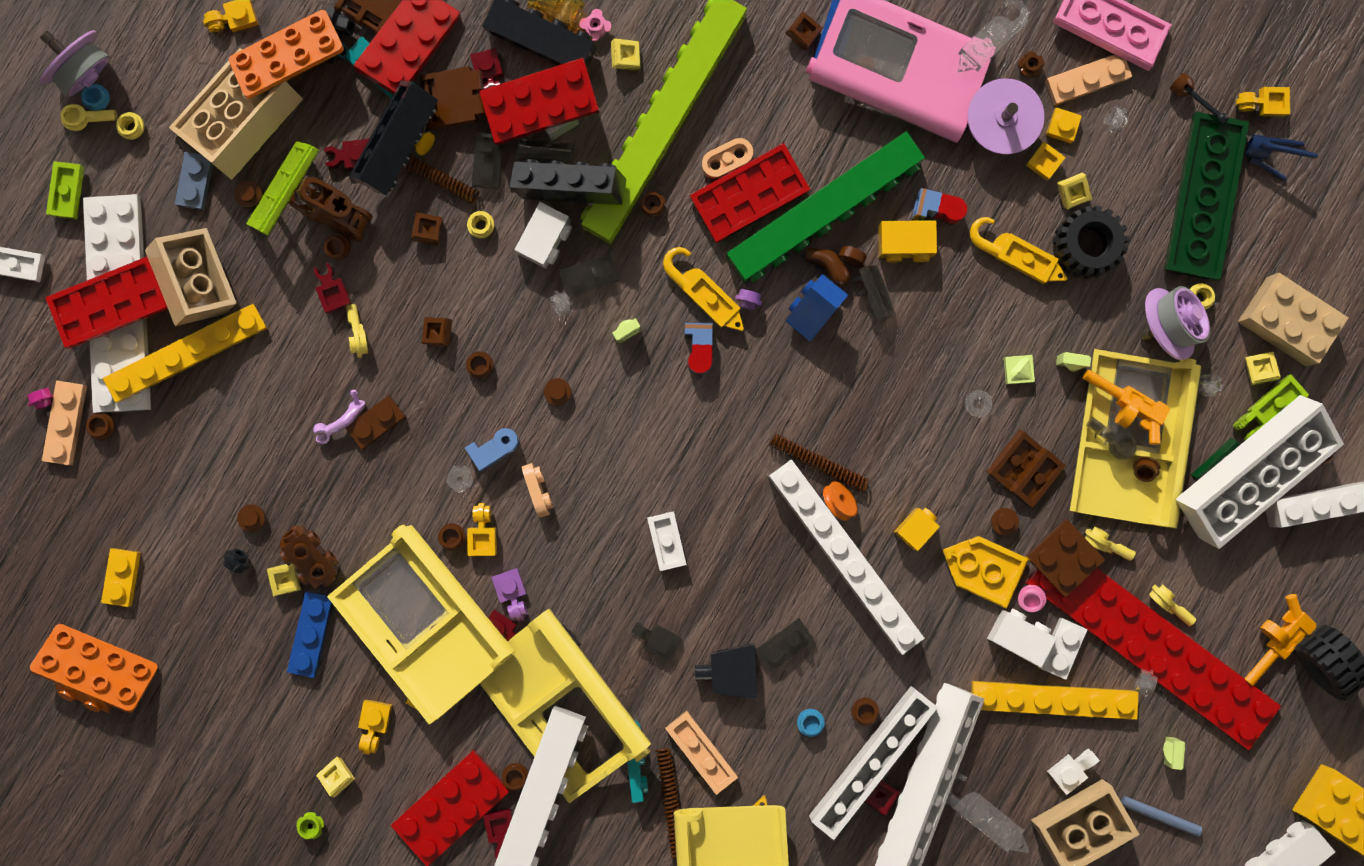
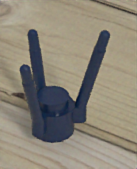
[1245,134,1318,181]

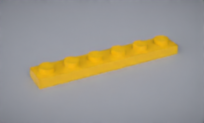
[102,303,268,403]
[971,681,1139,720]

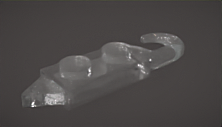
[957,0,1029,72]
[946,772,1029,853]

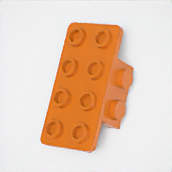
[229,10,344,99]
[30,624,158,713]

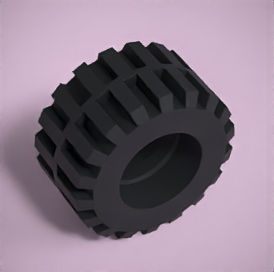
[1052,206,1129,279]
[1295,625,1364,701]

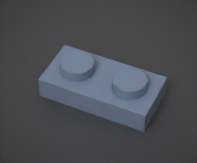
[175,152,213,211]

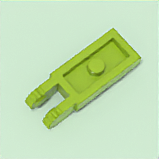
[1233,374,1309,441]

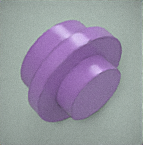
[735,289,762,311]

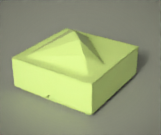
[612,318,641,344]
[1056,352,1091,372]
[1003,355,1035,385]
[1163,737,1185,770]

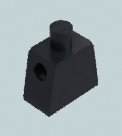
[695,643,758,699]

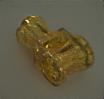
[527,0,585,30]

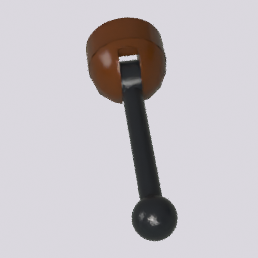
[1169,72,1229,124]

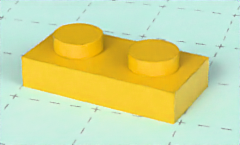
[101,548,141,607]

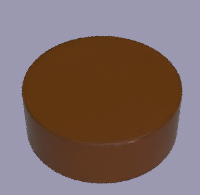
[838,246,867,267]

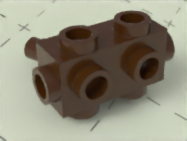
[279,525,338,589]

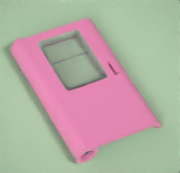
[805,0,994,143]

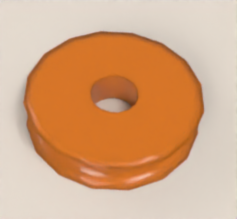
[823,481,858,521]

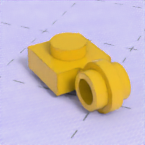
[203,0,259,33]
[1236,87,1290,117]
[467,503,497,556]
[358,699,393,755]

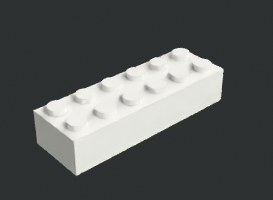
[1176,395,1344,549]

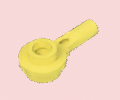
[60,104,117,131]
[346,304,368,358]
[1085,527,1135,561]
[1149,585,1196,626]

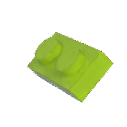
[46,161,85,220]

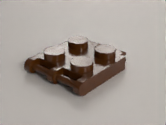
[334,0,402,35]
[420,66,486,130]

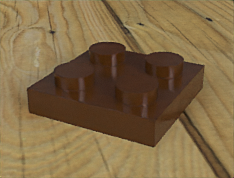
[1025,519,1105,597]

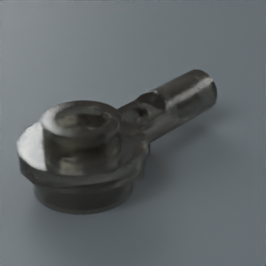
[1086,417,1136,460]

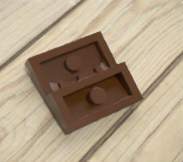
[986,430,1066,508]

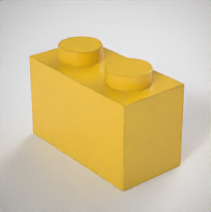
[878,221,937,263]

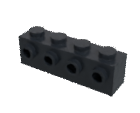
[482,0,597,68]
[349,81,438,196]
[510,159,627,205]

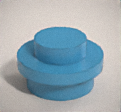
[81,84,110,111]
[797,709,825,737]

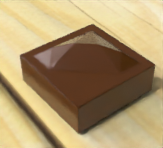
[785,11,823,50]
[411,212,443,246]
[422,317,452,346]

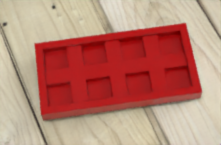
[353,0,461,95]
[479,58,600,145]
[690,143,811,244]
[45,256,168,349]
[390,749,510,866]

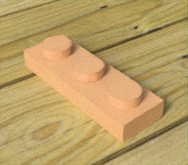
[1045,55,1132,106]
[42,381,87,465]
[665,711,738,795]

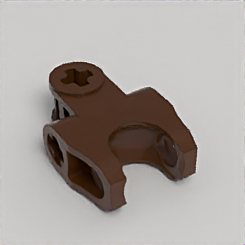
[288,177,373,241]

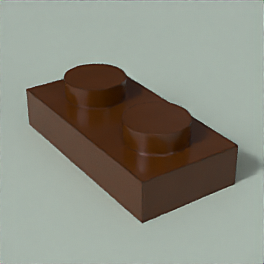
[346,395,406,450]

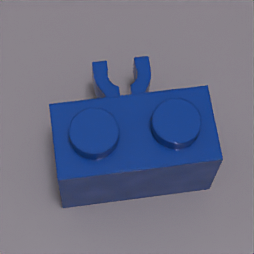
[785,274,848,341]

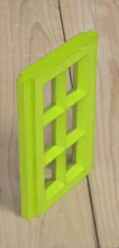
[246,141,319,236]

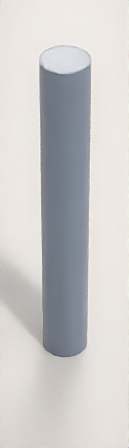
[1121,796,1202,837]

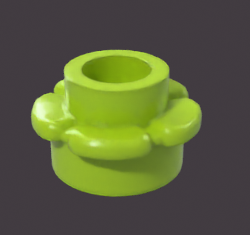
[297,812,324,839]

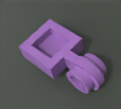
[491,568,528,622]

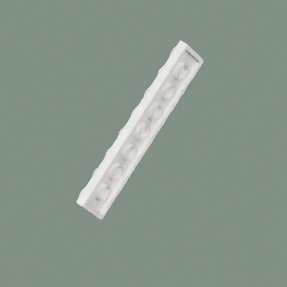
[83,194,151,413]

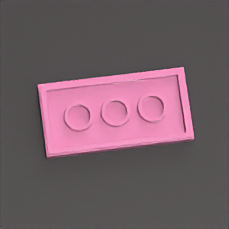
[1052,0,1172,71]

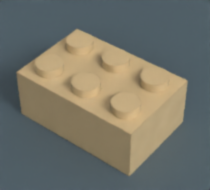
[145,228,237,326]
[1238,273,1349,366]
[1031,779,1140,866]

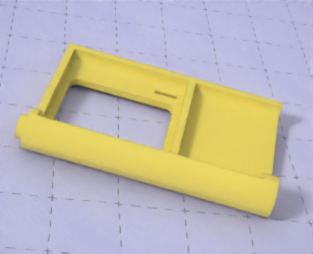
[480,608,651,803]

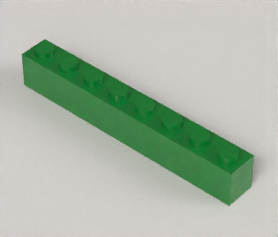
[726,131,925,284]

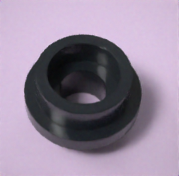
[223,549,251,573]

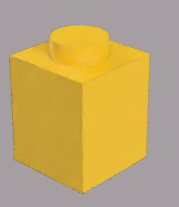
[894,508,940,551]

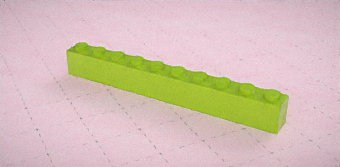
[580,0,747,245]

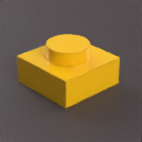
[1046,108,1082,144]
[1026,142,1066,181]

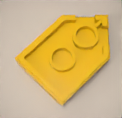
[942,536,1028,609]

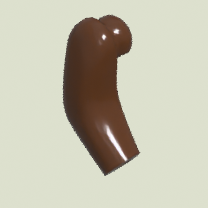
[806,248,850,288]

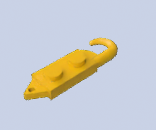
[970,217,1068,284]
[663,247,744,331]

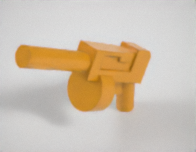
[1083,369,1170,445]
[1244,594,1316,686]

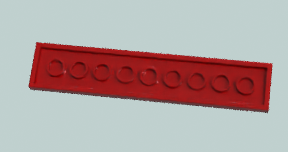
[1025,568,1281,750]

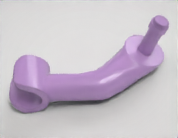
[313,390,365,444]

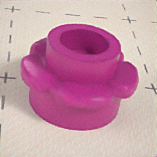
[27,388,53,410]

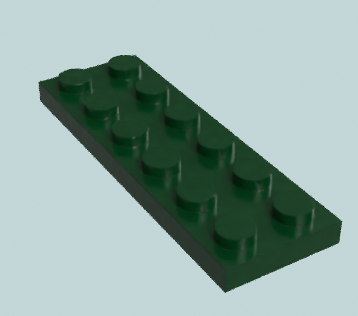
[1164,111,1249,281]

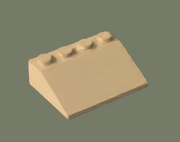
[169,48,303,180]

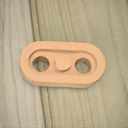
[702,138,753,179]
[522,463,553,518]

